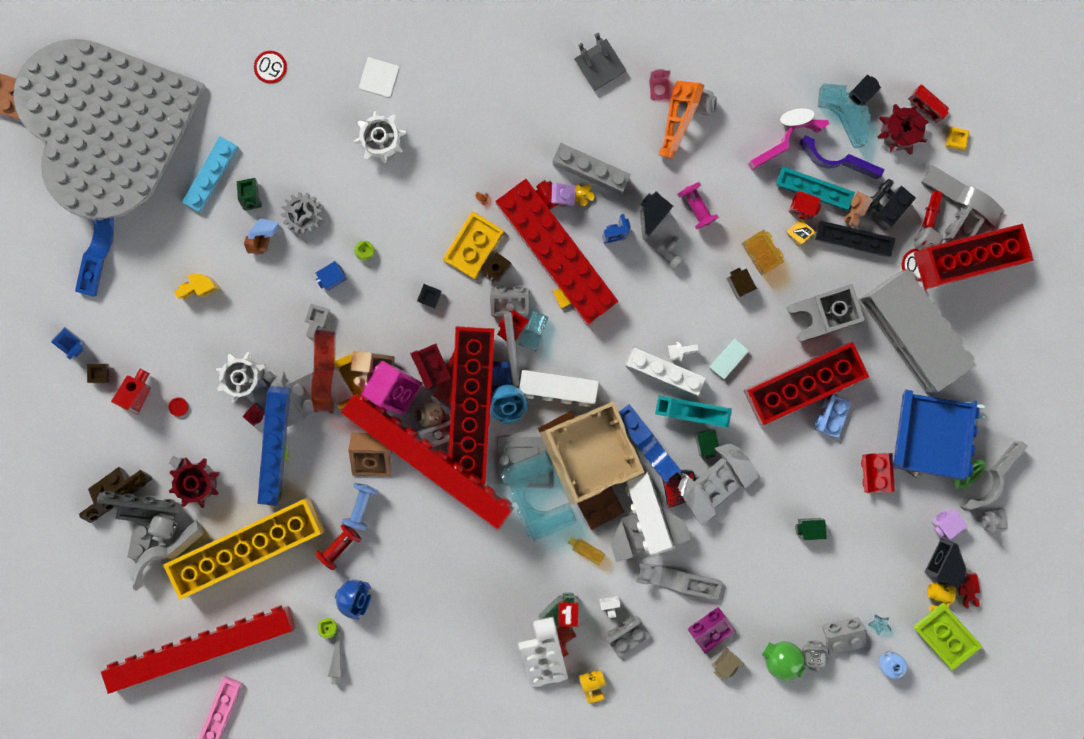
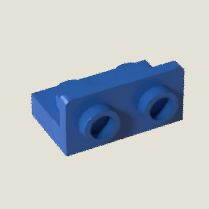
[602,214,631,244]

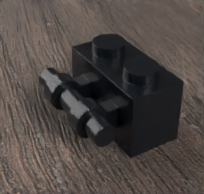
[866,179,916,230]

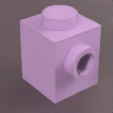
[932,509,968,540]

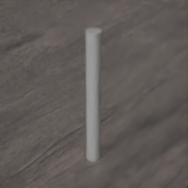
[504,313,520,386]

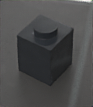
[847,74,881,108]

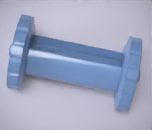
[342,483,379,530]

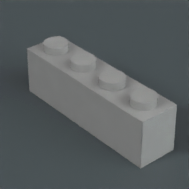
[552,143,631,196]

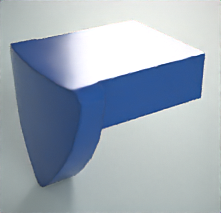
[492,361,511,386]

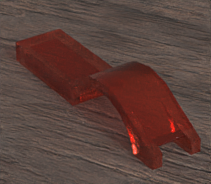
[311,330,336,414]

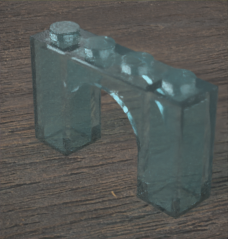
[501,450,577,542]

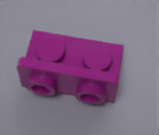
[688,607,736,654]

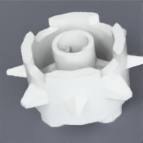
[354,111,406,163]
[216,352,267,403]

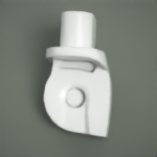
[668,342,698,362]

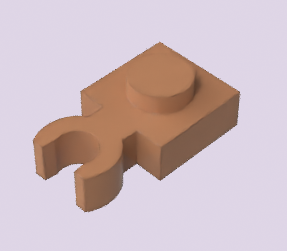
[844,191,873,228]

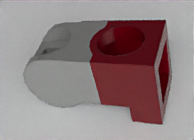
[242,402,265,433]

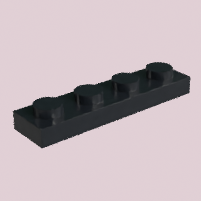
[815,221,896,257]

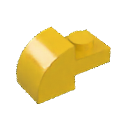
[174,273,220,300]

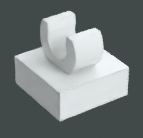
[599,596,620,618]

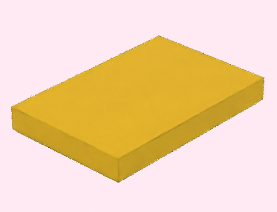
[442,211,505,280]

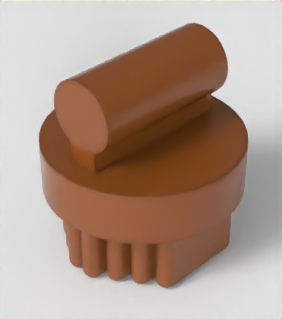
[244,235,270,255]

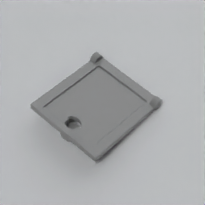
[498,437,551,485]

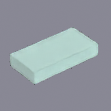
[709,338,749,380]

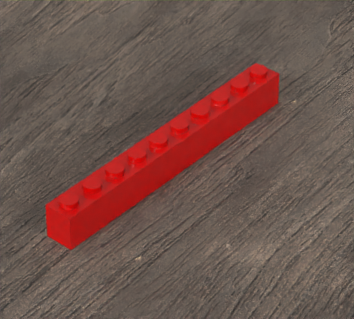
[341,392,515,530]
[101,605,296,694]

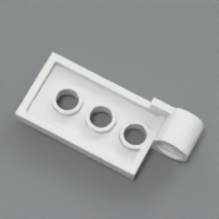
[518,617,568,687]

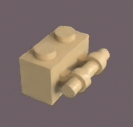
[351,351,395,387]

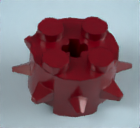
[877,104,929,155]
[169,457,220,508]

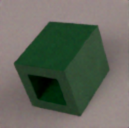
[694,429,719,459]
[795,518,826,540]

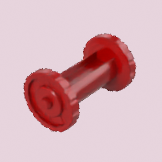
[315,523,362,570]

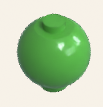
[762,641,806,681]

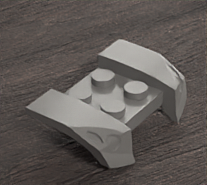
[270,354,353,427]
[678,444,760,526]

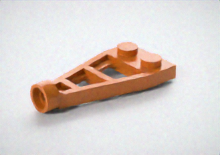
[658,81,704,159]

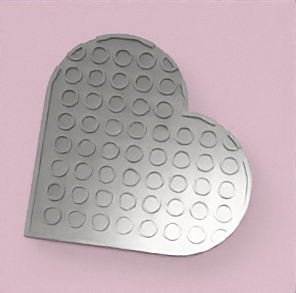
[14,39,206,220]

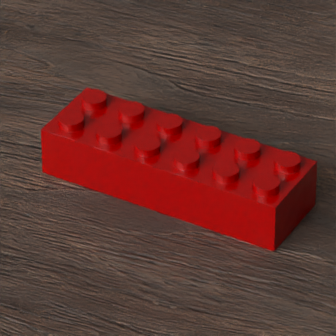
[914,223,1034,290]
[743,342,869,426]

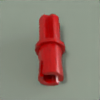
[922,191,943,229]

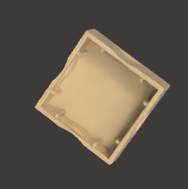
[540,401,645,504]

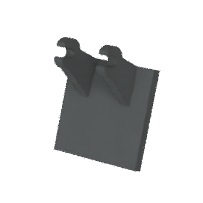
[574,33,627,91]

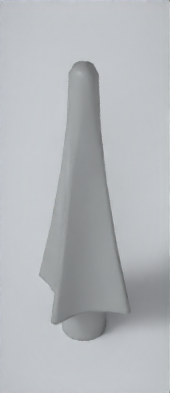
[328,630,343,685]

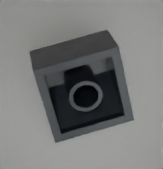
[640,191,673,240]
[925,538,967,588]

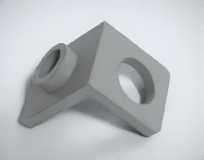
[982,509,1007,533]

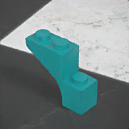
[655,395,732,428]

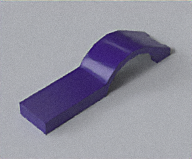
[799,135,885,180]

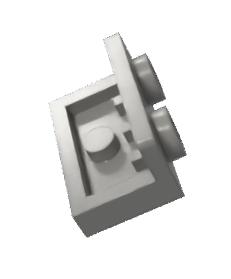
[943,205,985,242]
[822,617,866,655]

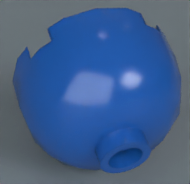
[335,580,371,620]

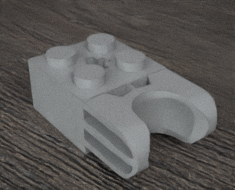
[787,284,865,342]

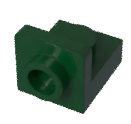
[237,178,262,210]

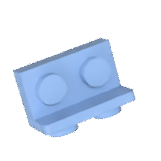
[815,394,851,438]

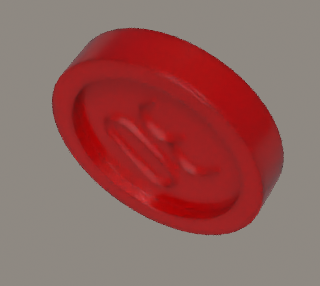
[168,397,189,416]

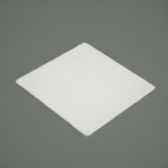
[359,57,399,97]

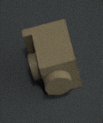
[712,648,744,680]

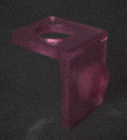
[649,69,671,100]

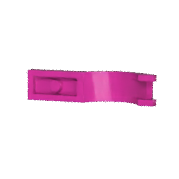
[748,120,830,170]

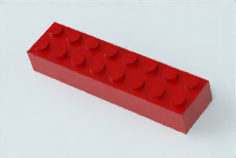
[495,178,619,326]
[448,326,495,484]

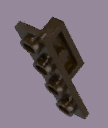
[79,467,152,523]

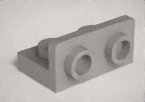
[490,285,529,316]
[606,616,651,658]

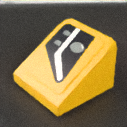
[786,219,815,246]

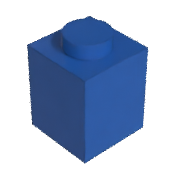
[316,261,348,291]

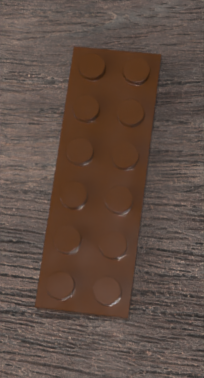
[538,411,625,530]

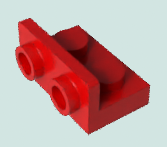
[908,84,949,124]
[861,453,895,493]

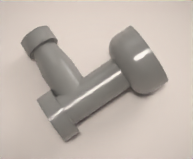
[655,236,684,270]

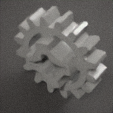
[281,192,324,235]

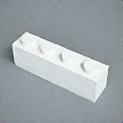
[625,347,706,396]
[519,370,599,407]
[625,473,675,556]

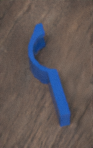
[75,217,114,297]
[619,404,682,484]

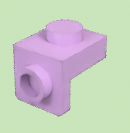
[551,183,576,207]

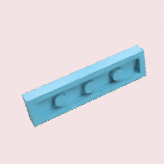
[182,136,238,213]

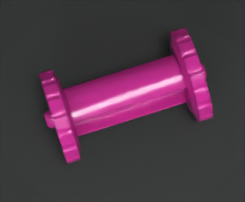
[677,182,719,230]

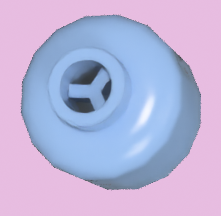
[878,651,907,679]

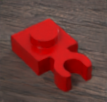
[958,573,980,609]

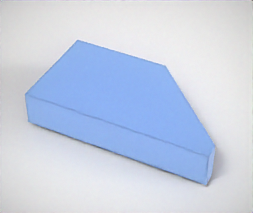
[248,218,279,239]

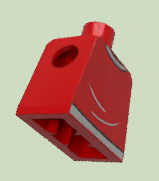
[111,368,151,415]

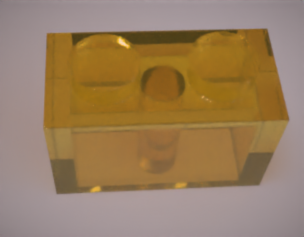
[741,229,784,276]

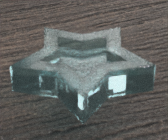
[868,614,891,635]

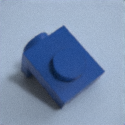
[51,327,84,360]

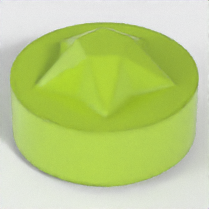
[354,241,374,261]
[317,618,337,639]

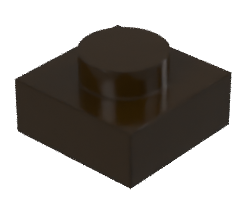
[87,364,109,383]

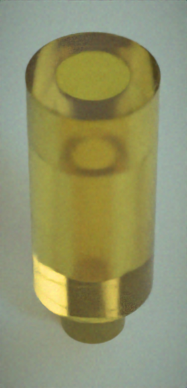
[568,537,605,566]

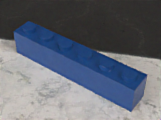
[257,386,291,506]

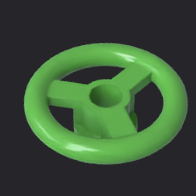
[953,459,986,489]

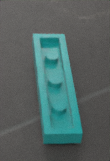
[775,167,855,211]

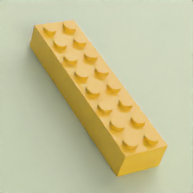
[163,497,325,600]

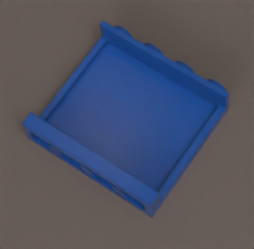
[893,389,980,480]

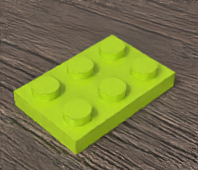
[913,602,983,671]

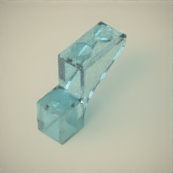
[818,84,870,148]

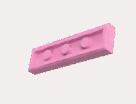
[199,676,243,739]

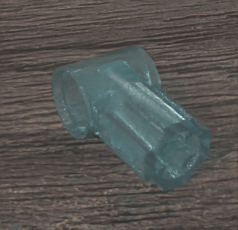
[518,311,549,352]

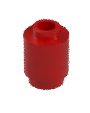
[536,180,559,210]

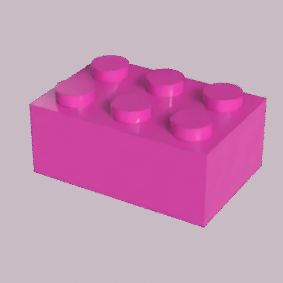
[362,361,423,416]

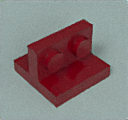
[410,343,452,390]

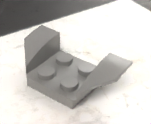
[611,508,691,562]

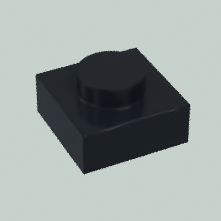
[417,284,442,309]

